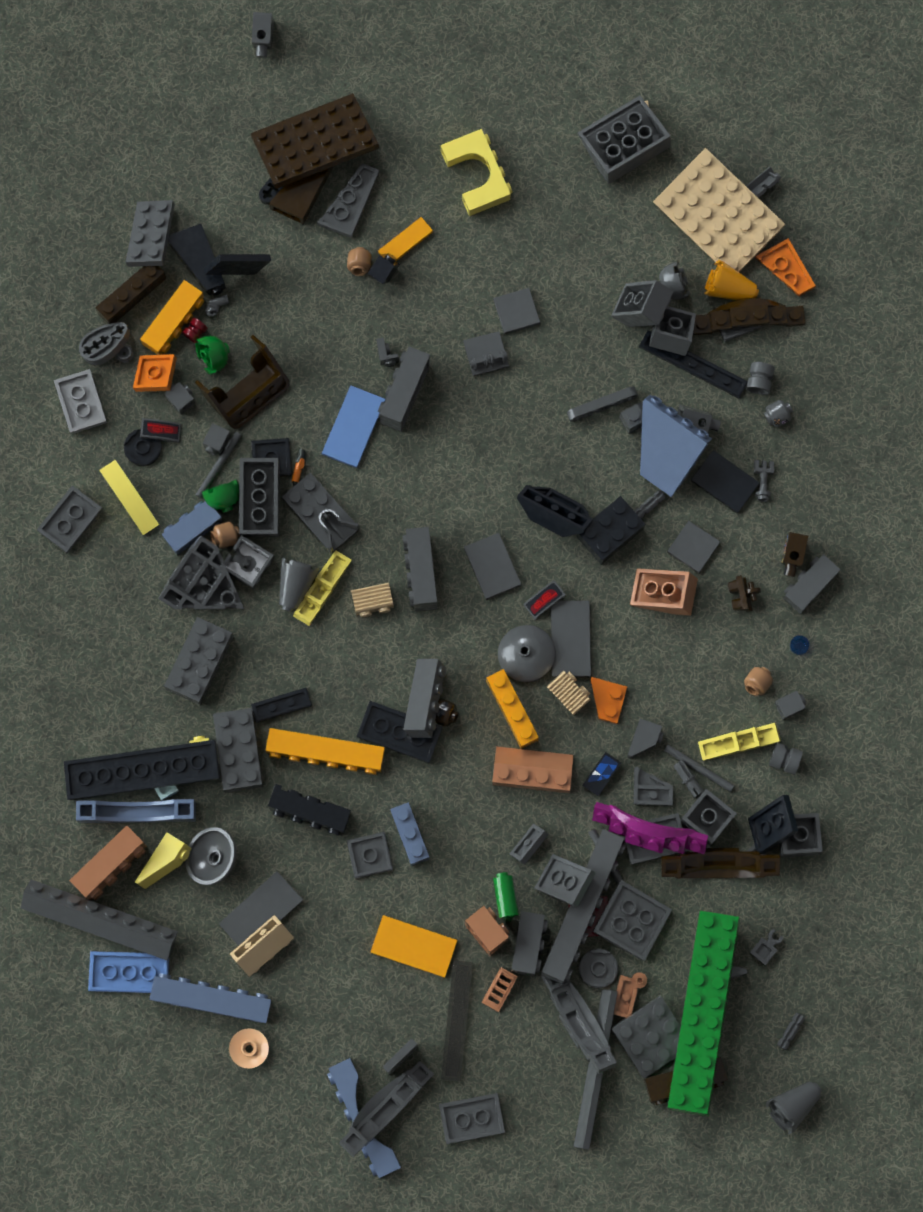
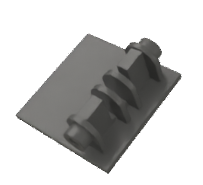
[463,331,509,376]

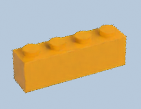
[140,280,204,355]
[486,669,539,749]

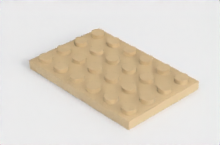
[653,148,786,272]

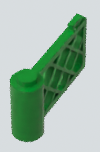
[493,872,519,923]

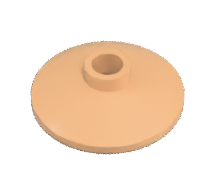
[229,1028,269,1069]

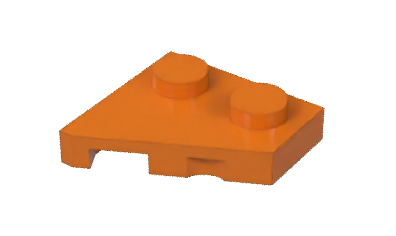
[591,677,627,724]

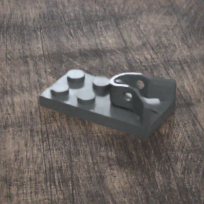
[282,473,360,554]

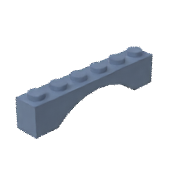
[76,799,196,823]
[327,1058,401,1178]

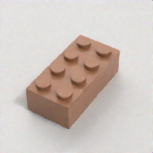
[69,826,147,900]

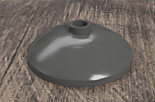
[498,625,556,682]
[185,827,236,885]

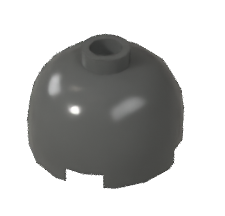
[659,261,690,300]

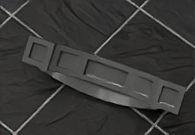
[542,976,617,1074]
[339,1061,434,1158]

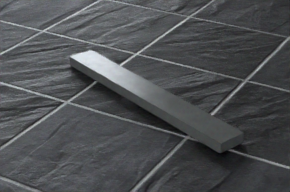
[574,990,617,1150]

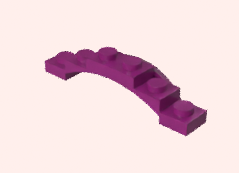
[592,802,709,854]

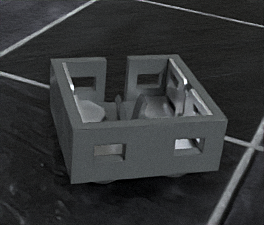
[224,535,275,590]

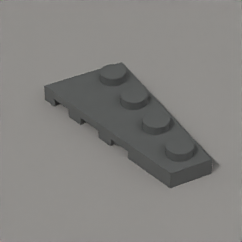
[317,164,380,238]

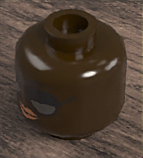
[435,698,459,727]

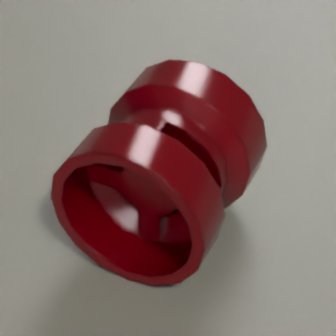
[182,318,208,343]

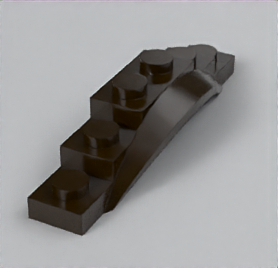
[693,298,805,335]
[661,848,780,879]

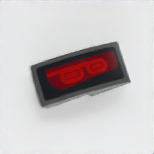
[140,418,181,442]
[523,580,566,620]

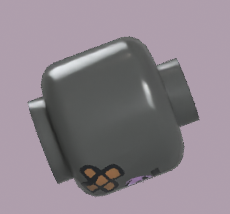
[764,400,793,428]

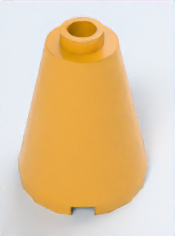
[704,260,759,300]

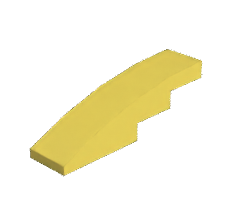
[99,460,159,535]
[293,550,352,626]
[698,723,781,761]

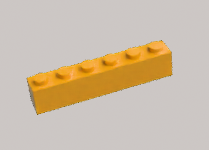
[266,728,385,775]

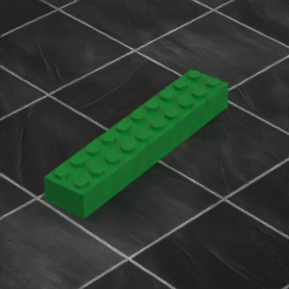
[668,911,740,1117]

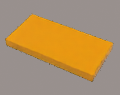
[370,915,457,978]

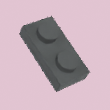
[509,824,549,865]

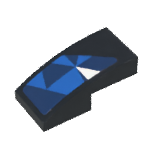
[582,752,622,796]

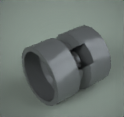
[746,362,775,395]
[769,742,803,775]

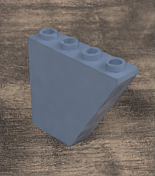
[640,395,712,497]

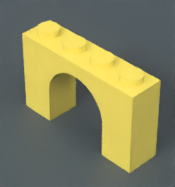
[441,129,512,216]

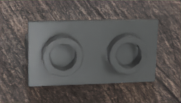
[746,166,781,198]

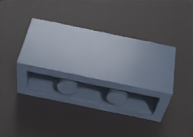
[162,501,223,556]
[390,802,429,866]

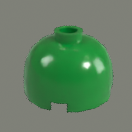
[195,336,230,375]
[202,479,240,513]

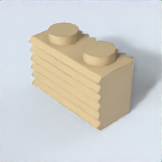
[351,583,394,617]
[547,671,590,715]

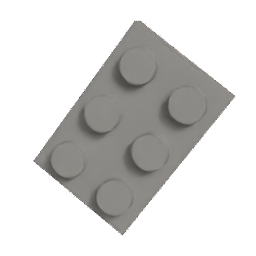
[54,369,107,434]

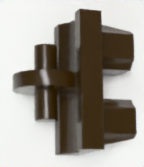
[728,575,761,612]

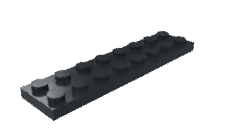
[64,740,220,800]

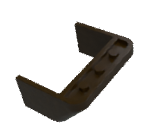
[195,335,289,429]

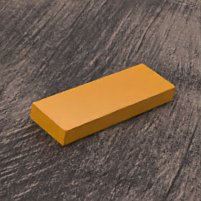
[378,217,433,261]

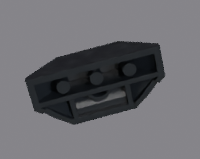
[517,485,593,537]

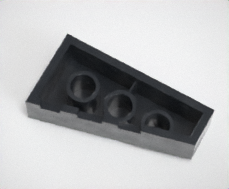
[268,784,351,836]

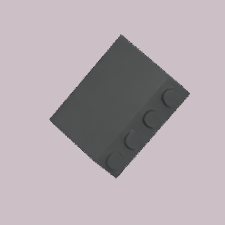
[578,96,671,184]

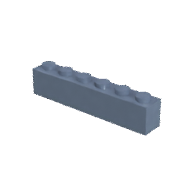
[149,973,271,1024]

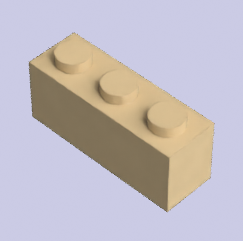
[230,915,294,977]

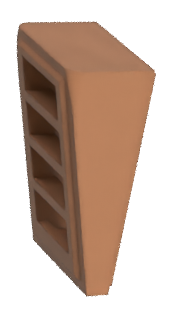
[482,967,518,1012]

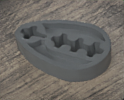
[79,322,131,365]

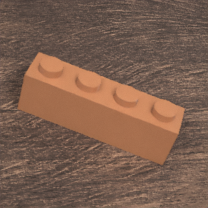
[492,746,573,793]

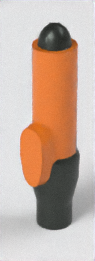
[292,449,305,486]

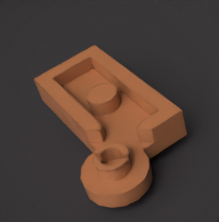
[614,972,647,1018]

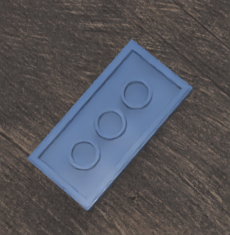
[322,386,386,468]
[88,951,169,993]

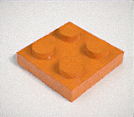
[133,354,177,392]

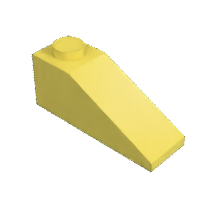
[135,833,192,889]

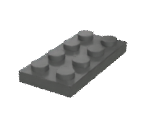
[126,200,175,267]

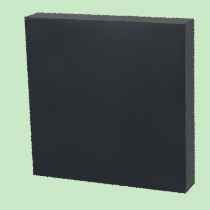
[251,438,292,476]

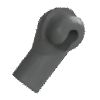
[205,295,229,317]

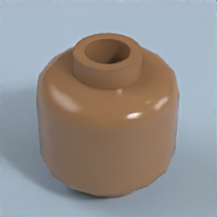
[347,247,372,276]
[210,522,240,549]
[744,667,773,696]

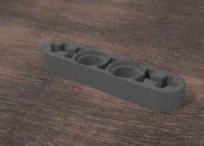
[567,386,638,422]

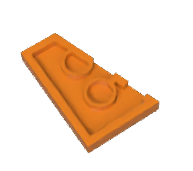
[755,238,816,296]

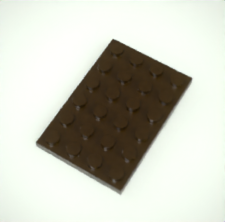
[250,93,379,189]

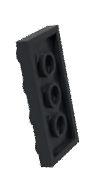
[356,701,443,763]

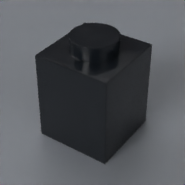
[368,253,400,284]

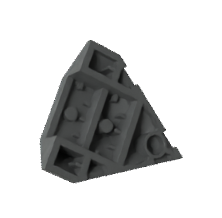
[158,536,244,609]

